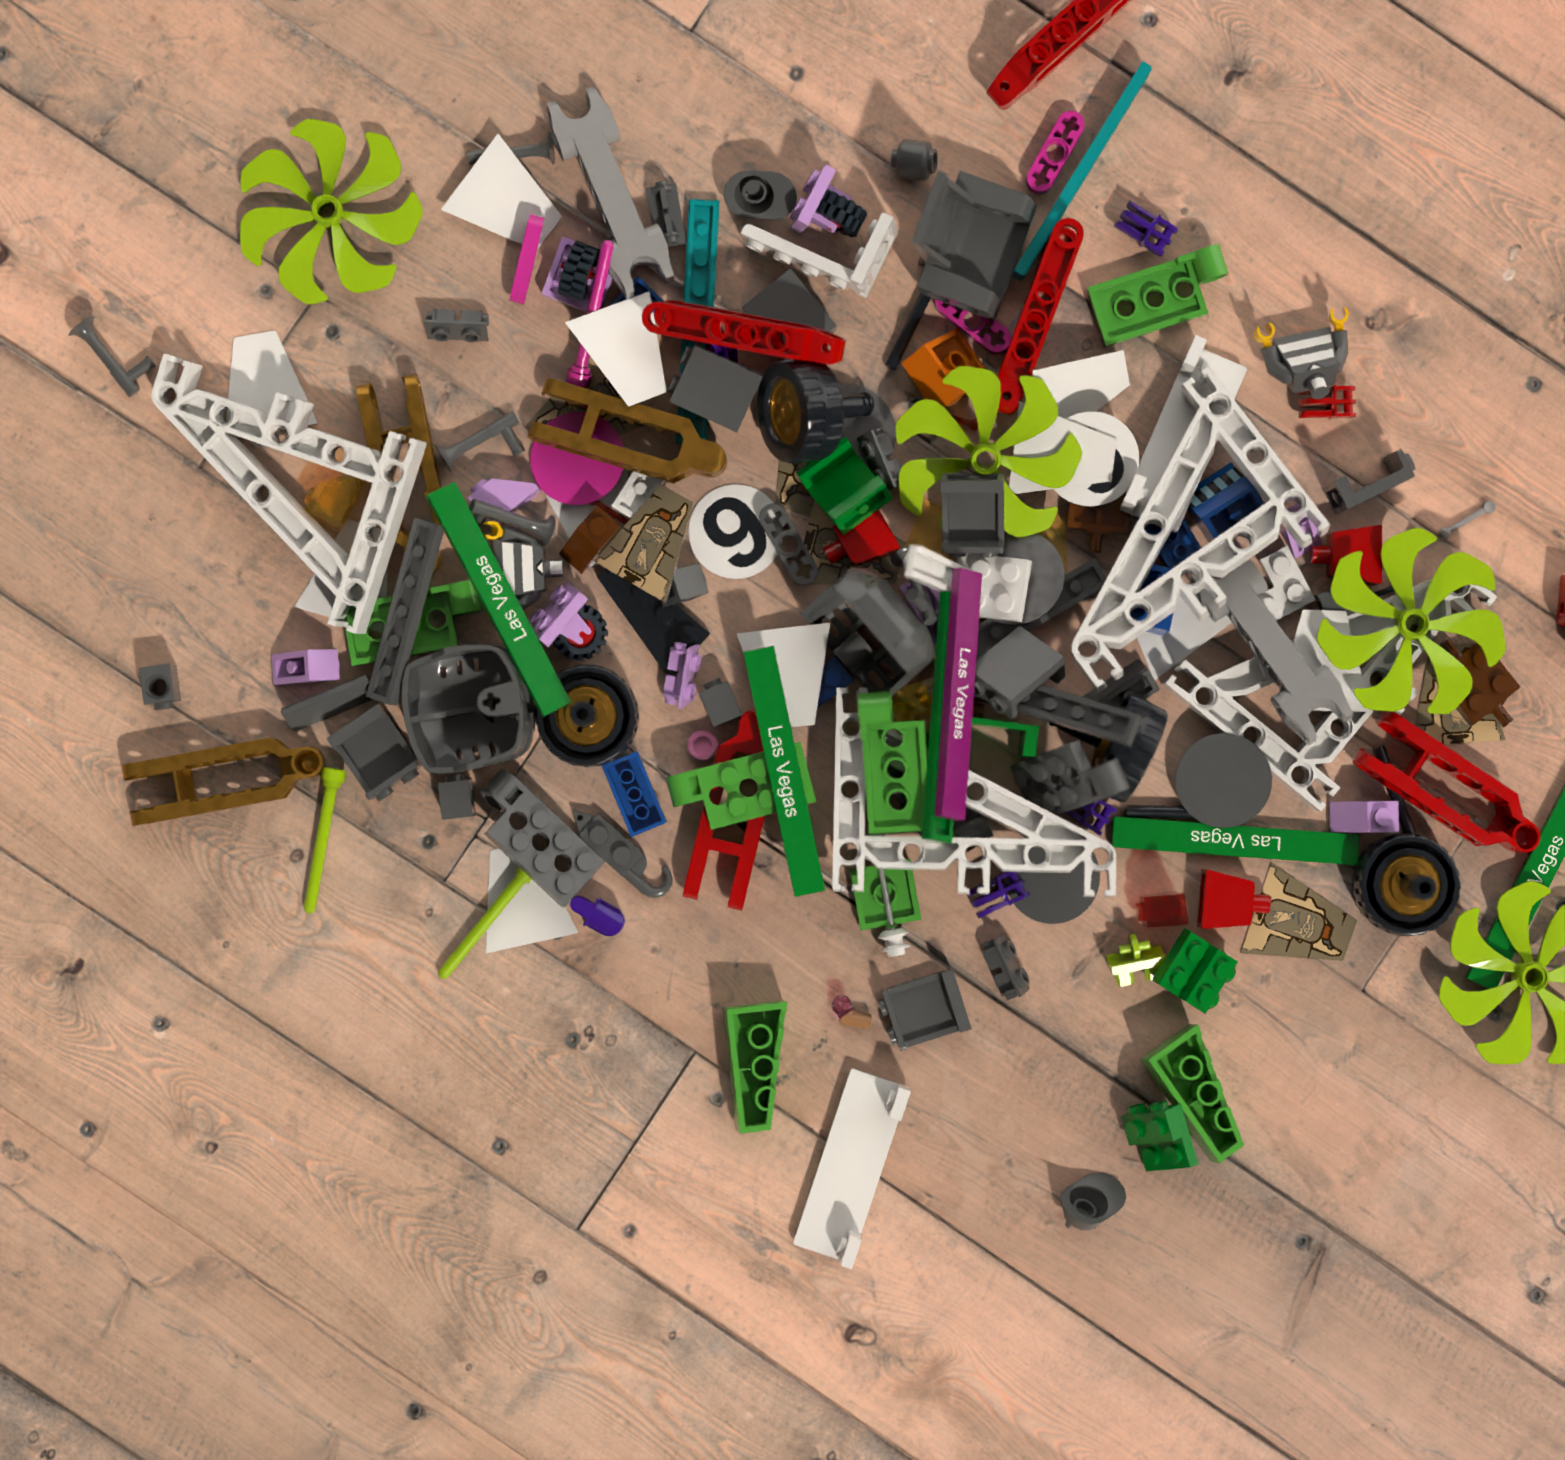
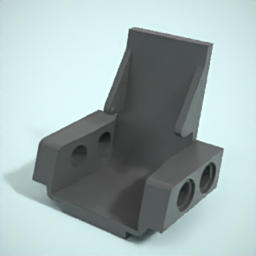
[912,170,1037,321]

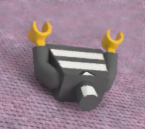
[1253,307,1349,399]
[482,521,564,617]

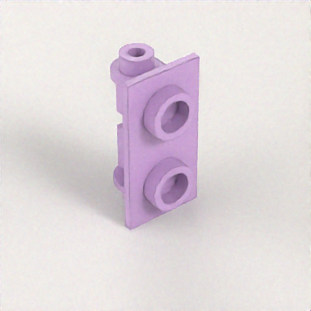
[662,642,702,709]

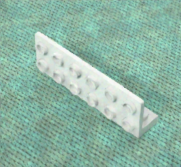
[1119,335,1247,533]
[793,1068,911,1269]

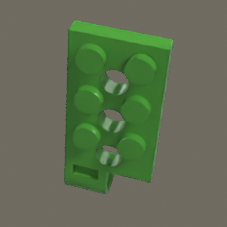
[1086,244,1229,347]
[344,580,482,666]
[858,691,928,834]
[666,742,817,830]

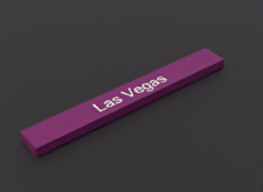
[935,567,982,821]

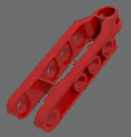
[986,0,1132,110]
[997,218,1084,416]
[642,300,846,365]
[682,708,771,911]
[1352,711,1540,853]

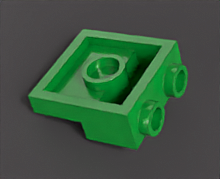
[1152,928,1238,1014]
[1121,1101,1198,1172]

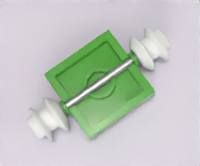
[850,833,922,957]

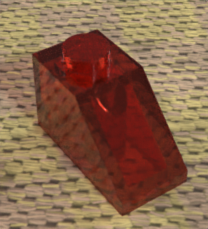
[1135,891,1189,928]

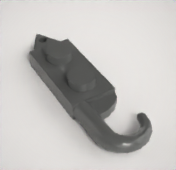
[573,811,673,898]

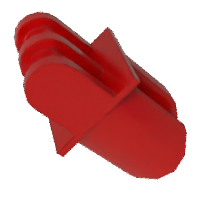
[1298,385,1356,420]

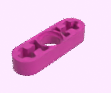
[1026,111,1085,195]
[509,214,545,305]
[934,299,1011,354]

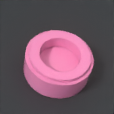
[687,730,718,761]

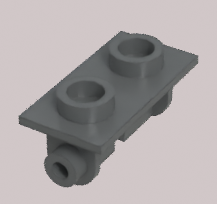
[646,181,686,247]
[424,309,489,343]
[857,427,901,490]
[981,933,1030,1000]

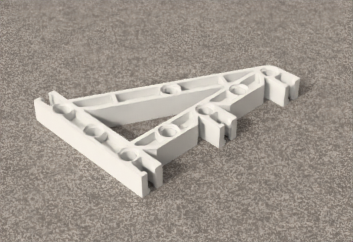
[151,353,427,634]
[1072,366,1330,694]
[1161,578,1497,811]
[832,688,1116,897]

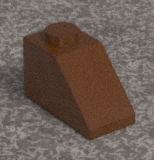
[559,506,622,574]

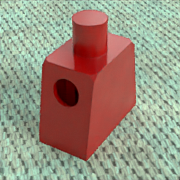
[822,510,900,568]
[1309,525,1382,586]
[1197,869,1271,929]

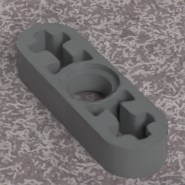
[759,503,818,585]

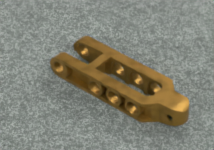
[356,374,445,574]
[527,378,728,484]
[121,737,326,826]

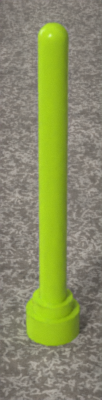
[304,766,347,914]
[438,865,532,979]

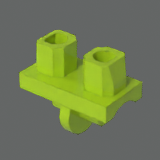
[1106,933,1166,987]

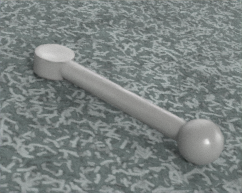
[1439,501,1496,539]

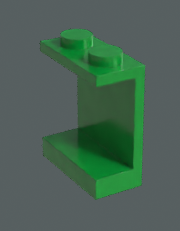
[796,437,893,536]
[972,717,1039,758]

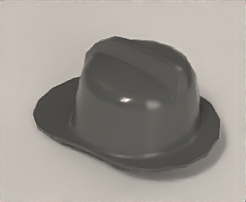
[724,169,797,219]
[1060,1173,1126,1231]

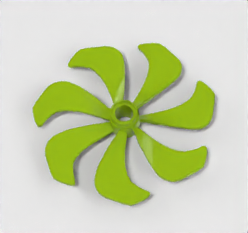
[240,119,424,305]
[896,366,1082,537]
[1317,527,1506,714]
[1438,881,1565,1064]

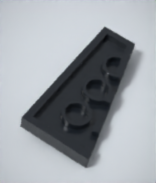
[597,568,710,676]

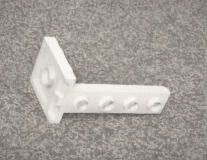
[741,212,898,298]
[903,545,1032,622]

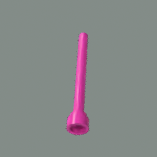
[566,240,614,388]

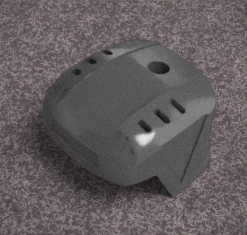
[800,567,935,697]
[402,645,535,773]

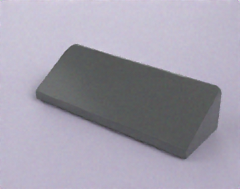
[1083,659,1160,708]
[280,675,374,731]

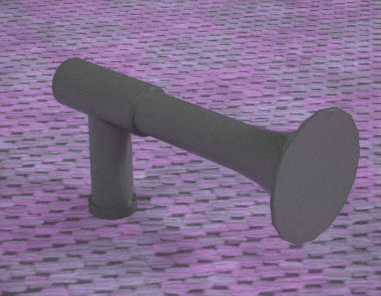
[468,132,555,165]
[68,316,156,397]
[434,411,525,472]
[469,499,556,546]
[890,546,938,626]

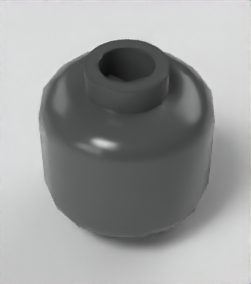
[891,139,938,181]

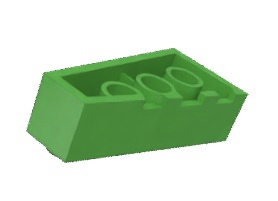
[722,1000,788,1134]
[1140,1024,1244,1163]

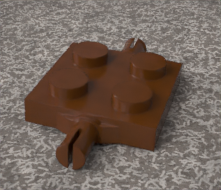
[1066,489,1130,553]
[1432,637,1520,727]

